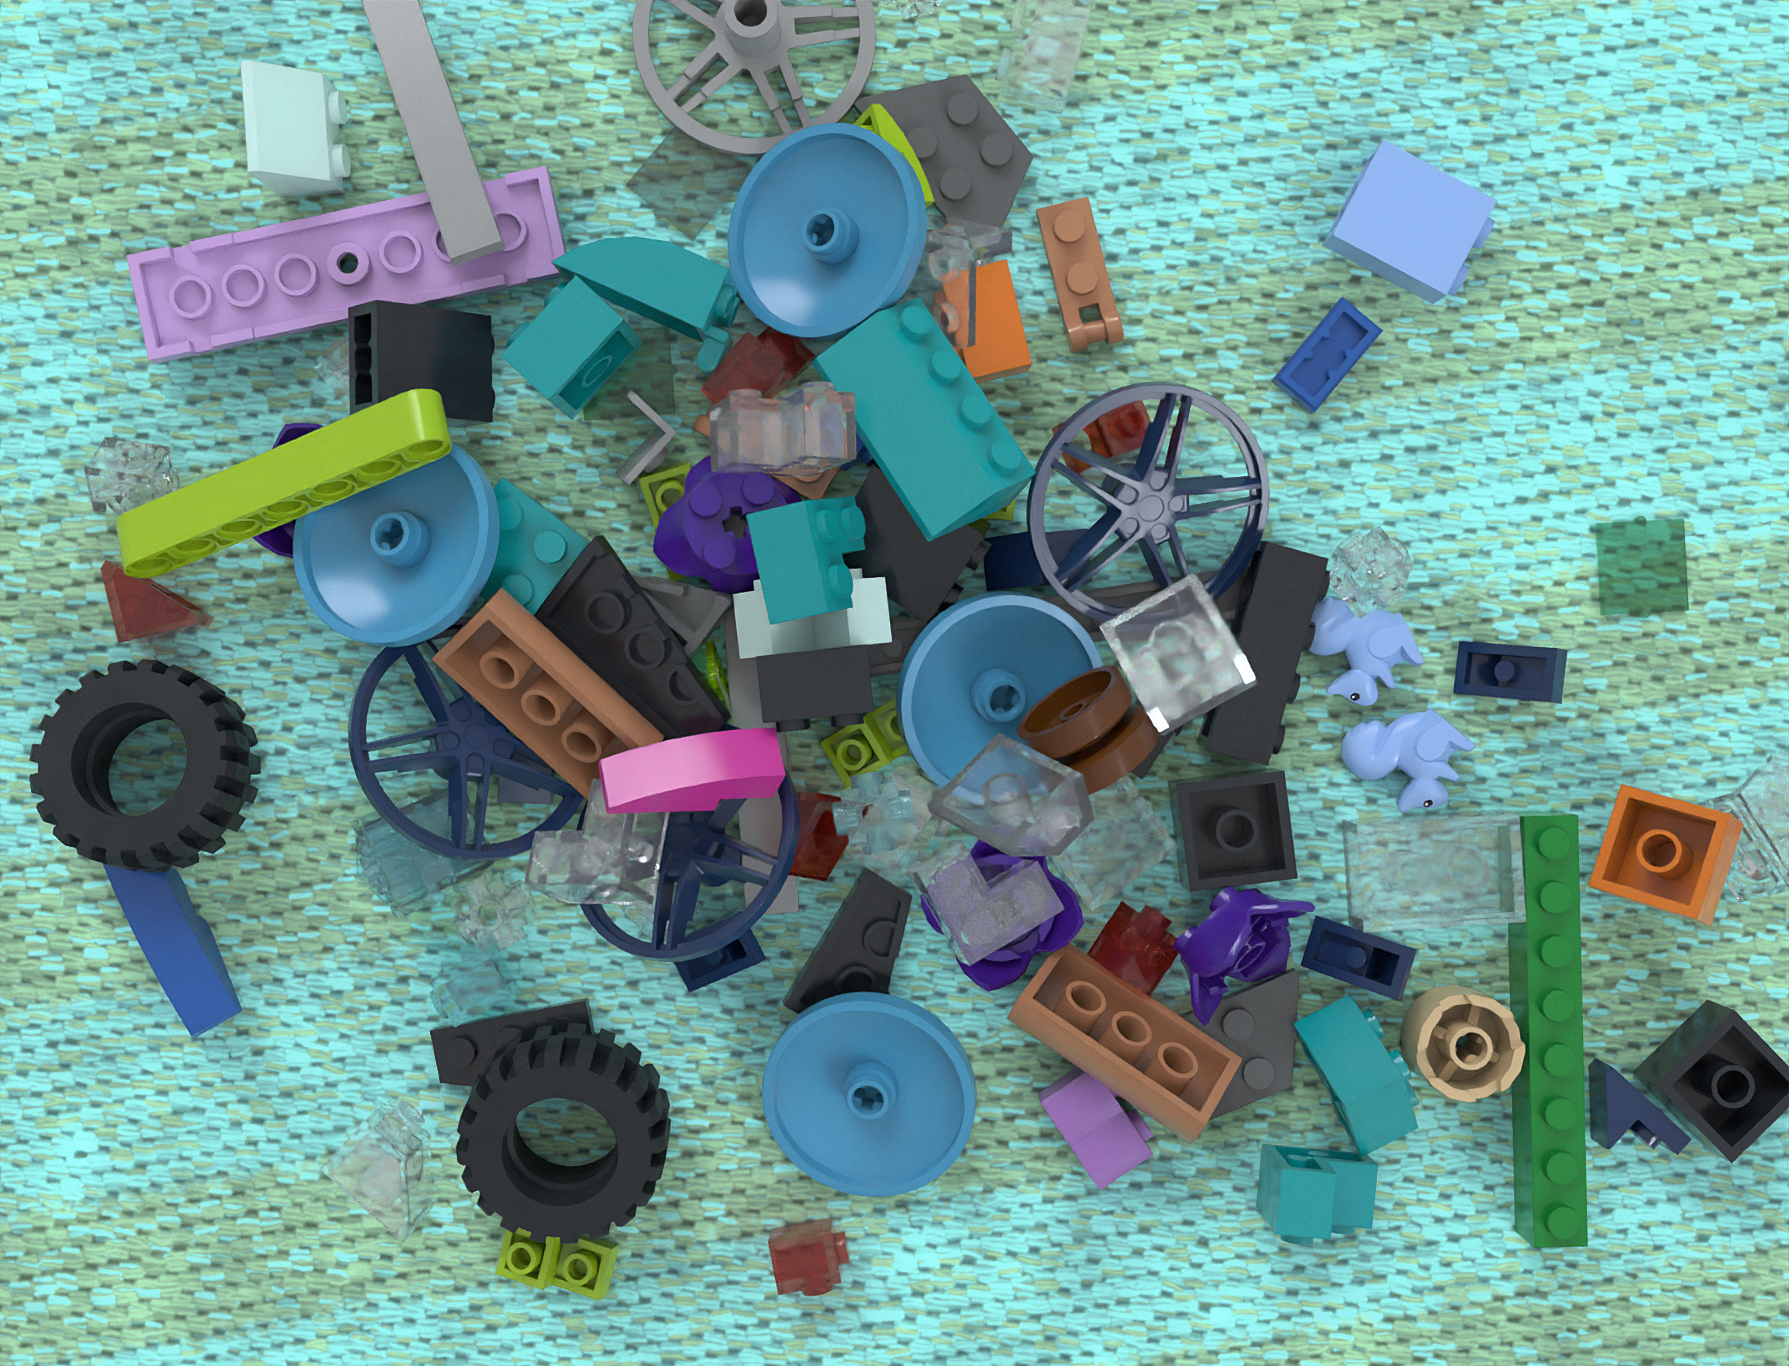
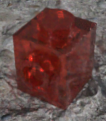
[768,1217,851,1296]

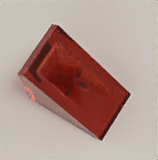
[100,560,215,644]
[778,792,869,882]

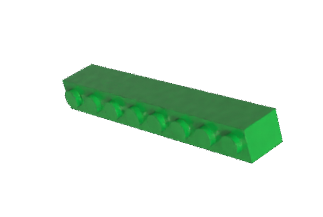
[1505,811,1588,1248]

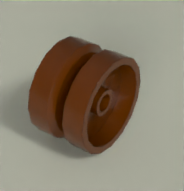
[1017,665,1160,800]

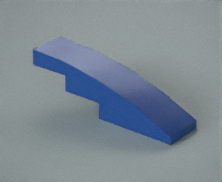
[103,863,243,1037]

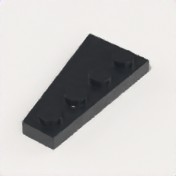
[534,535,732,740]

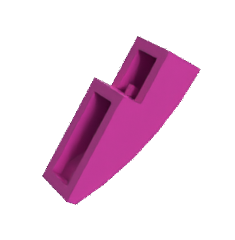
[598,727,786,814]

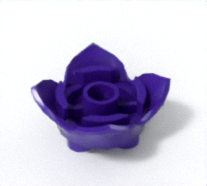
[653,454,802,607]
[920,827,1084,992]
[1173,886,1316,1026]

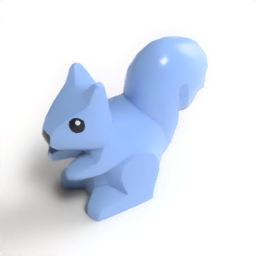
[1309,596,1424,706]
[1341,708,1476,812]

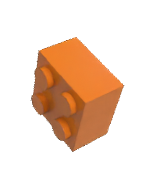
[1588,784,1744,927]

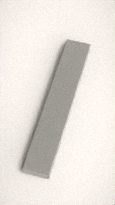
[361,0,506,267]

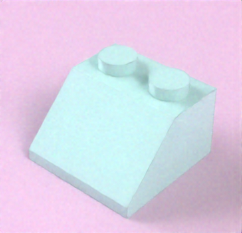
[240,60,351,197]

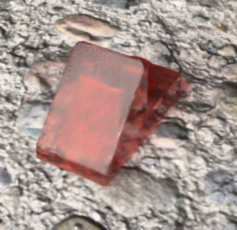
[701,326,815,428]

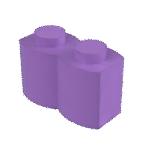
[1038,1067,1154,1190]

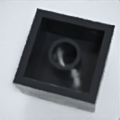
[756,645,874,732]
[1168,768,1298,892]
[1632,999,1789,1163]

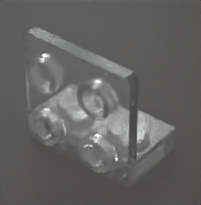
[896,214,1013,349]
[1696,750,1789,903]

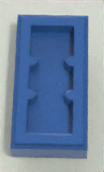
[1271,297,1383,414]

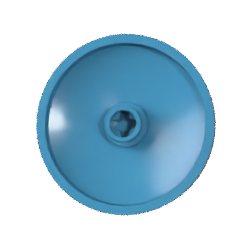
[728,123,927,342]
[293,442,500,647]
[896,591,1103,804]
[762,992,977,1197]

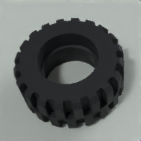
[29,659,261,873]
[456,1023,671,1245]

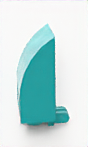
[551,236,741,376]

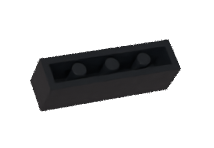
[1197,541,1331,766]

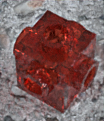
[1087,901,1178,996]

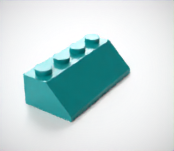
[812,297,1036,542]

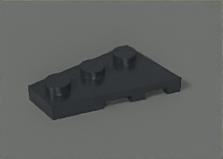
[782,866,913,1014]
[430,998,595,1100]

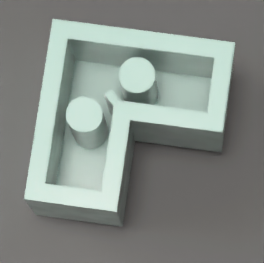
[733,569,892,659]

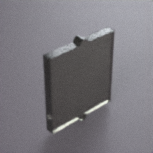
[626,127,752,242]

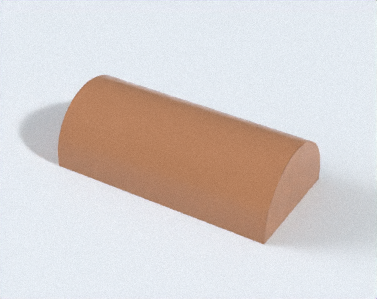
[431,586,664,804]
[1007,942,1243,1144]

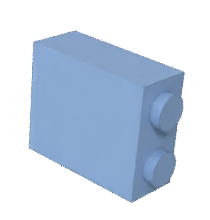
[1322,140,1497,304]

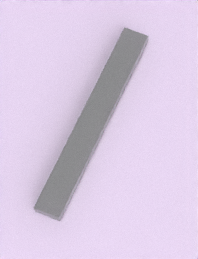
[722,515,799,915]

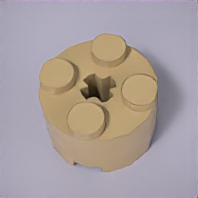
[1400,984,1526,1103]

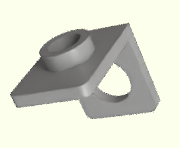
[616,385,677,485]

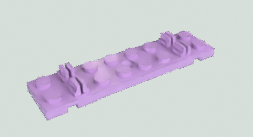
[126,166,567,363]

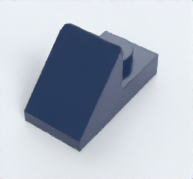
[983,528,1092,591]
[1453,641,1568,704]
[673,907,766,993]
[1300,915,1417,1001]
[1588,1058,1692,1155]

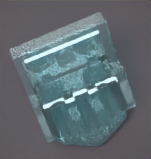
[350,787,495,918]

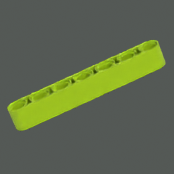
[115,389,452,578]

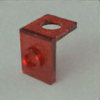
[1052,400,1151,474]

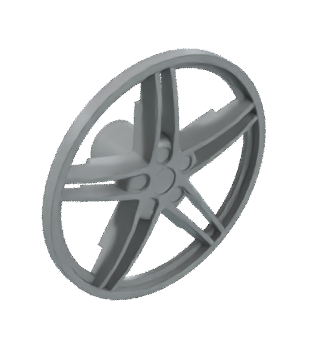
[632,0,876,158]

